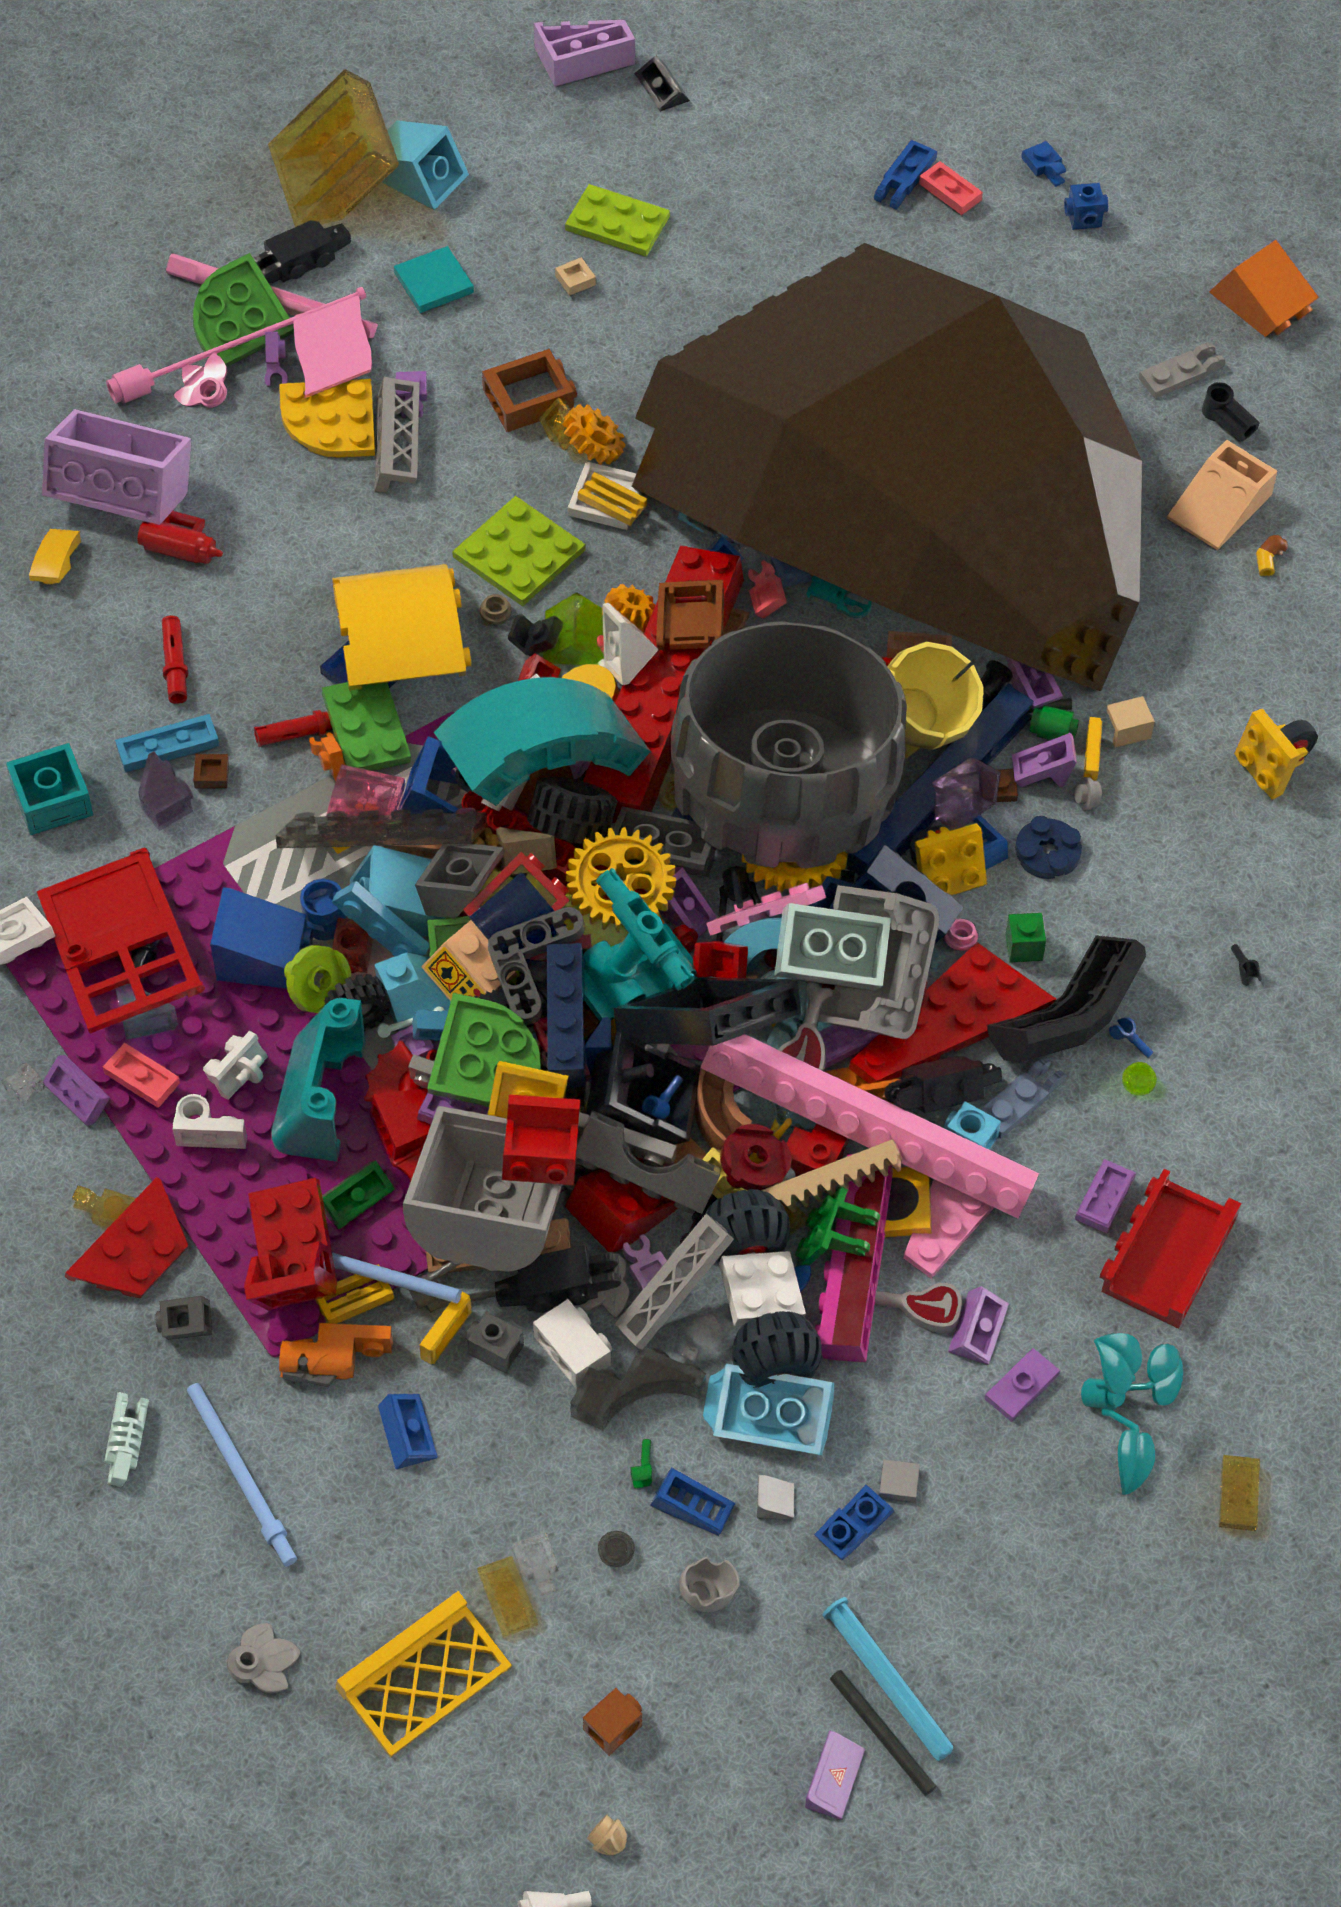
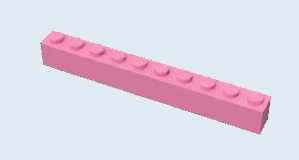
[700,1034,1039,1218]

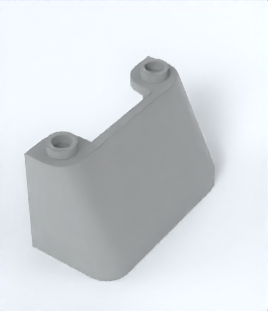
[818,885,939,1039]

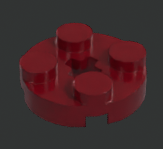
[720,1124,792,1191]

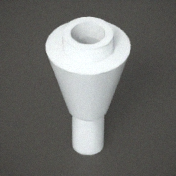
[518,1891,592,1907]

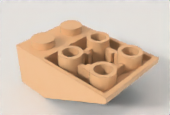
[1167,440,1277,551]

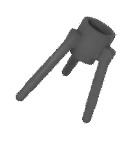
[408,1262,496,1313]

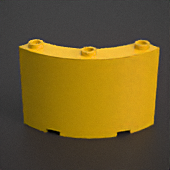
[332,564,471,691]

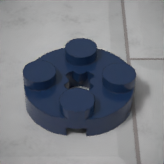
[1015,816,1082,879]

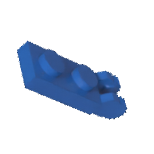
[874,140,937,210]

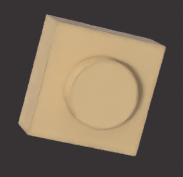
[555,257,596,296]

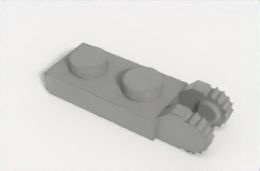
[1139,342,1226,399]

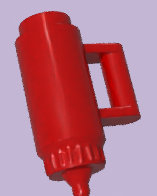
[137,511,223,564]

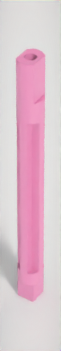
[166,253,378,338]

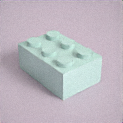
[774,903,891,991]

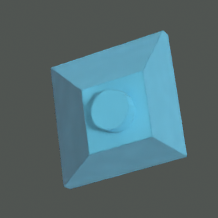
[374,953,451,1031]

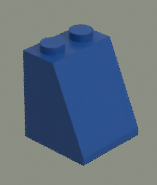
[210,887,313,988]

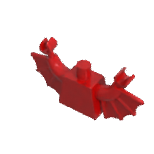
[364,1040,437,1183]

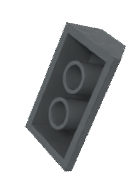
[612,806,716,877]

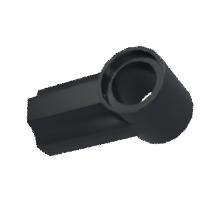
[1202,382,1260,441]

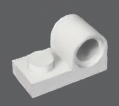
[173,1094,247,1149]

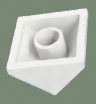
[603,603,659,685]

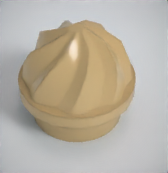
[587,1814,627,1855]

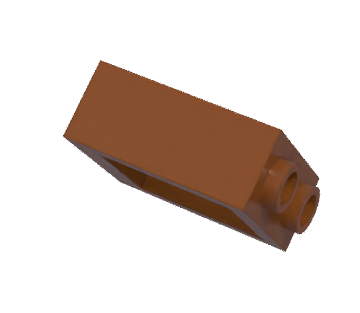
[482,349,577,432]

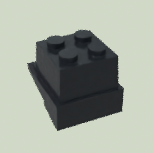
[586,1031,700,1145]

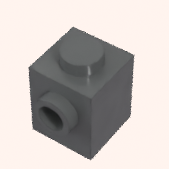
[466,1312,524,1373]

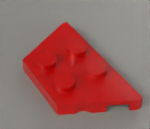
[64,1177,188,1298]

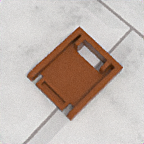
[656,580,724,651]

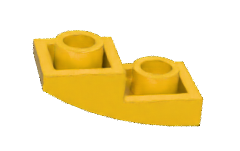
[29,529,81,585]

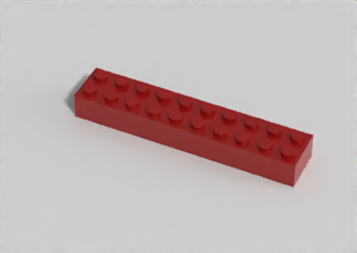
[583,545,744,823]

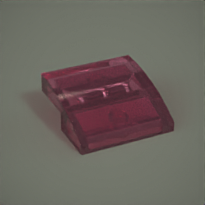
[323,765,405,845]

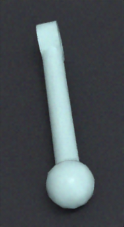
[377,1006,445,1038]

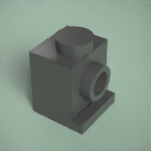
[155,1296,212,1340]

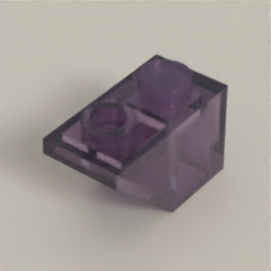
[138,751,193,831]

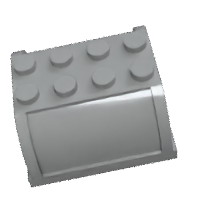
[403,1106,562,1272]

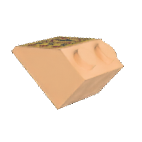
[421,920,517,1001]

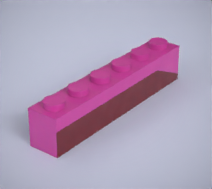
[815,1154,893,1362]

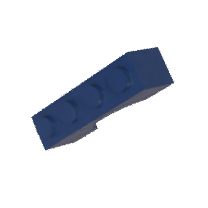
[547,943,586,1088]

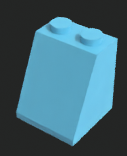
[362,120,469,210]
[347,845,444,937]

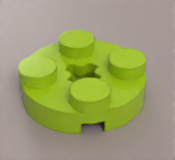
[284,945,351,1013]

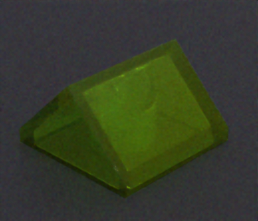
[543,592,604,665]

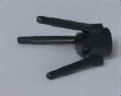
[716,866,762,942]

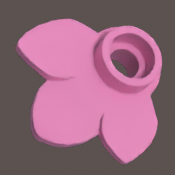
[174,353,227,408]

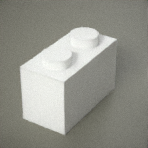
[533,1299,612,1389]

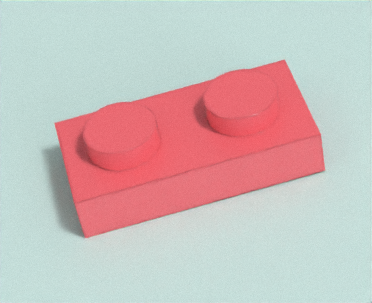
[919,161,983,215]
[103,1042,180,1108]

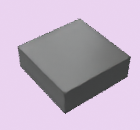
[879,1459,920,1502]

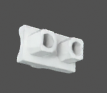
[203,1031,268,1100]

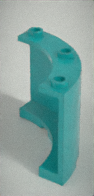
[434,677,651,806]

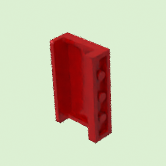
[1099,1169,1242,1329]

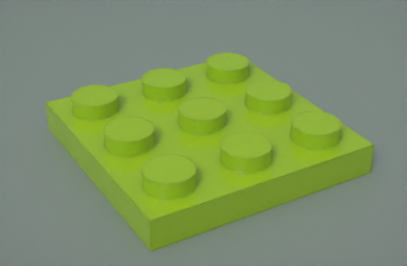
[452,495,586,607]

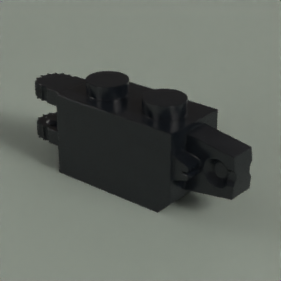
[253,220,351,284]
[884,1056,1002,1113]
[495,1245,622,1313]

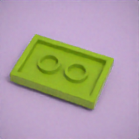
[565,184,670,257]

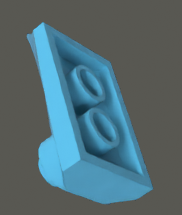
[703,1363,834,1455]

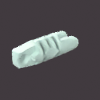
[104,1392,149,1487]

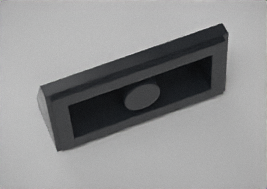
[634,55,690,112]

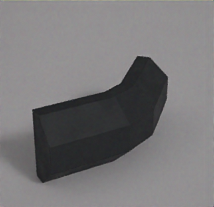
[987,935,1146,1063]

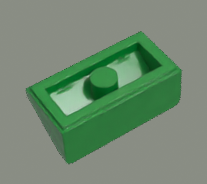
[322,1160,395,1229]

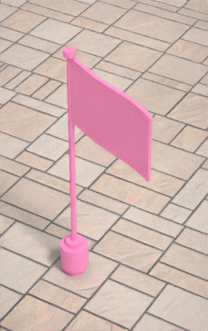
[106,287,372,404]

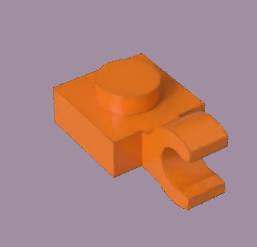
[309,732,348,781]

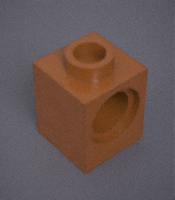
[583,1688,642,1756]

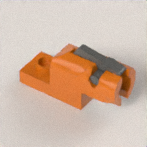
[279,1323,393,1387]

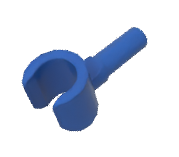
[1109,1017,1154,1058]
[642,1075,684,1119]

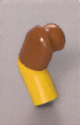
[1256,535,1288,576]

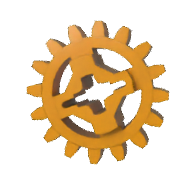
[562,404,626,465]

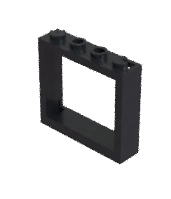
[613,977,802,1046]

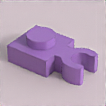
[396,371,427,418]

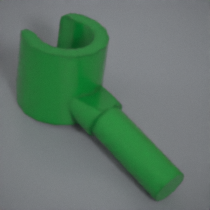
[630,1439,652,1489]

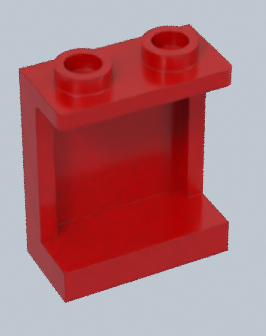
[502,1094,580,1185]

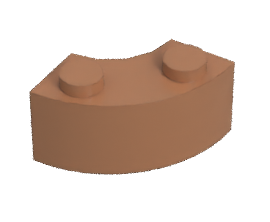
[694,1069,752,1151]

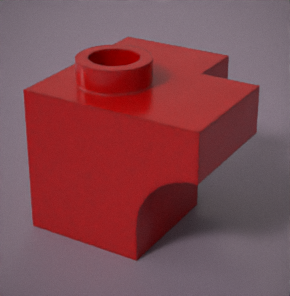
[786,1123,849,1193]

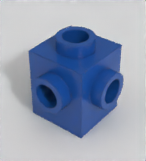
[1064,183,1108,230]

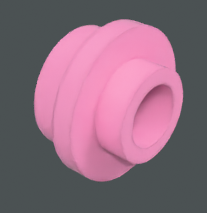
[944,919,978,951]

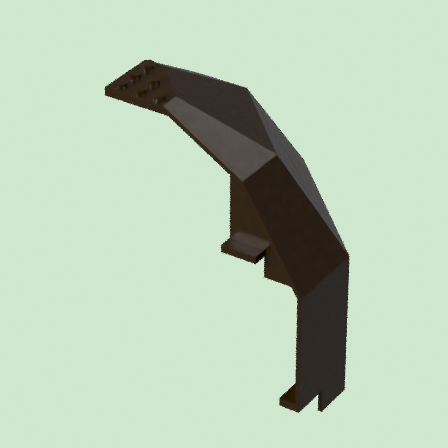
[631,243,1142,691]

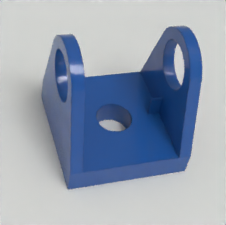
[395,736,470,834]

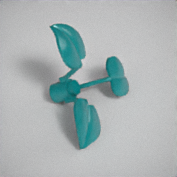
[1081,1333,1183,1495]

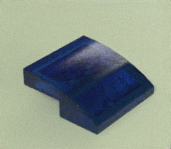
[469,872,567,962]

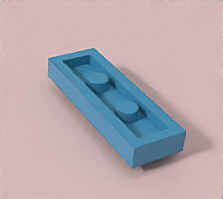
[115,714,219,773]
[332,881,430,957]

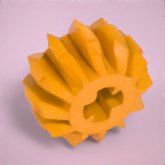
[601,584,655,633]

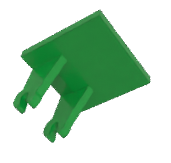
[795,1187,881,1267]

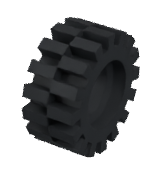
[324,974,392,1032]

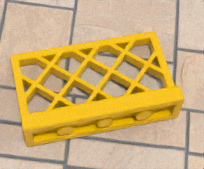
[335,1591,512,1758]

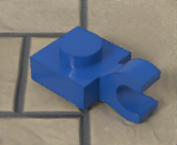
[1021,141,1066,187]

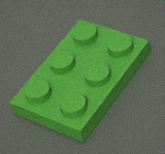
[322,682,411,776]

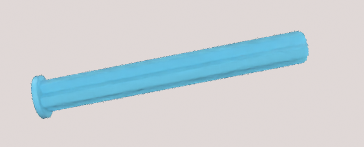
[822,1597,953,1761]

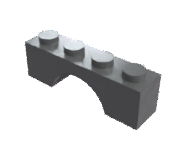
[576,1110,720,1214]

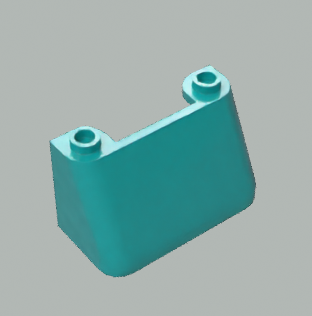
[272,998,366,1162]

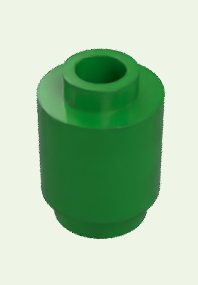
[1030,706,1079,740]

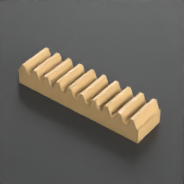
[761,1139,903,1213]

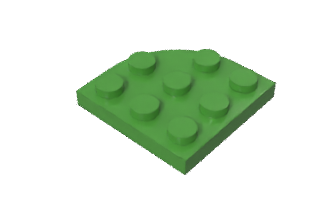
[193,253,294,367]
[427,993,541,1107]

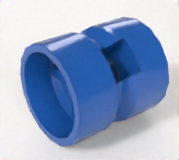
[300,879,347,941]

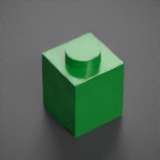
[1005,912,1046,963]

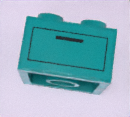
[6,743,94,836]

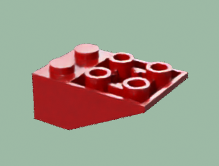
[565,1156,678,1252]

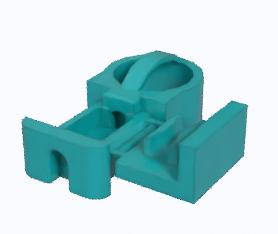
[806,575,872,619]

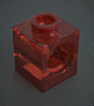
[332,918,373,974]

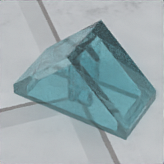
[115,983,178,1040]

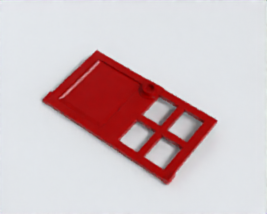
[36,848,205,1034]

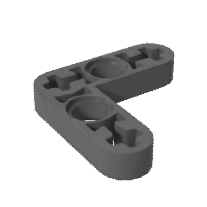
[488,907,585,1026]

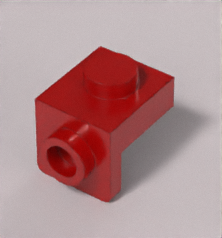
[693,941,748,978]

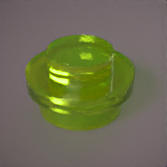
[1122,1062,1157,1095]

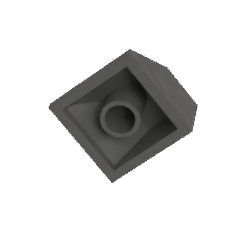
[415,841,505,919]

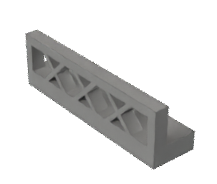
[374,377,420,492]
[615,1214,734,1350]

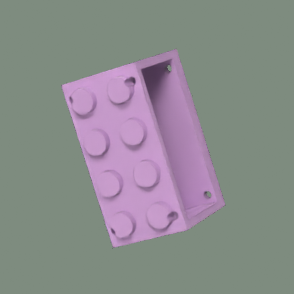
[42,409,191,525]

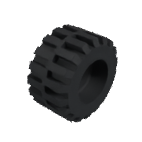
[527,777,618,844]

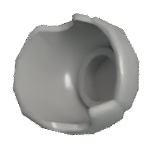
[679,1557,739,1613]

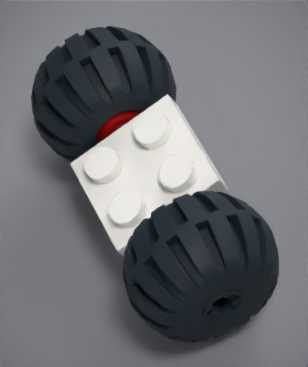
[706,1189,822,1388]

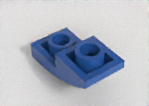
[814,1485,894,1560]

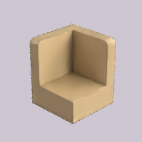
[1107,696,1155,748]

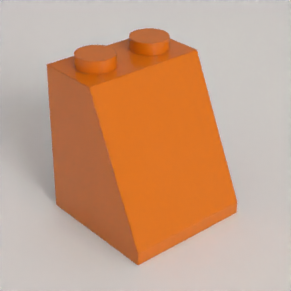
[1209,240,1319,337]

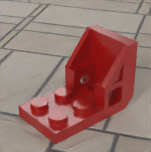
[244,1177,337,1310]

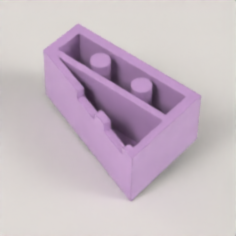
[534,20,635,86]

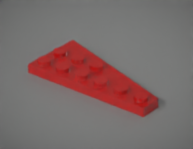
[849,942,1056,1084]

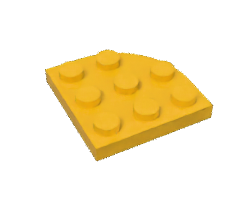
[279,379,375,458]

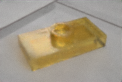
[1219,1455,1260,1531]
[477,1556,538,1638]

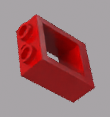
[463,852,570,954]

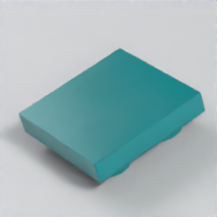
[394,246,474,313]

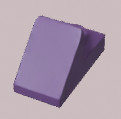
[1012,733,1077,787]

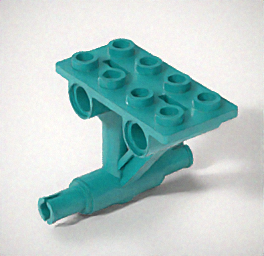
[583,868,702,1022]

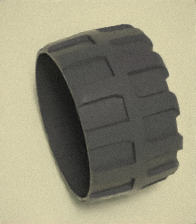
[671,621,907,868]

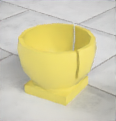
[887,642,983,759]

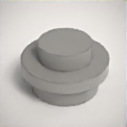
[1074,777,1102,810]

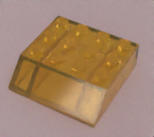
[268,69,399,227]

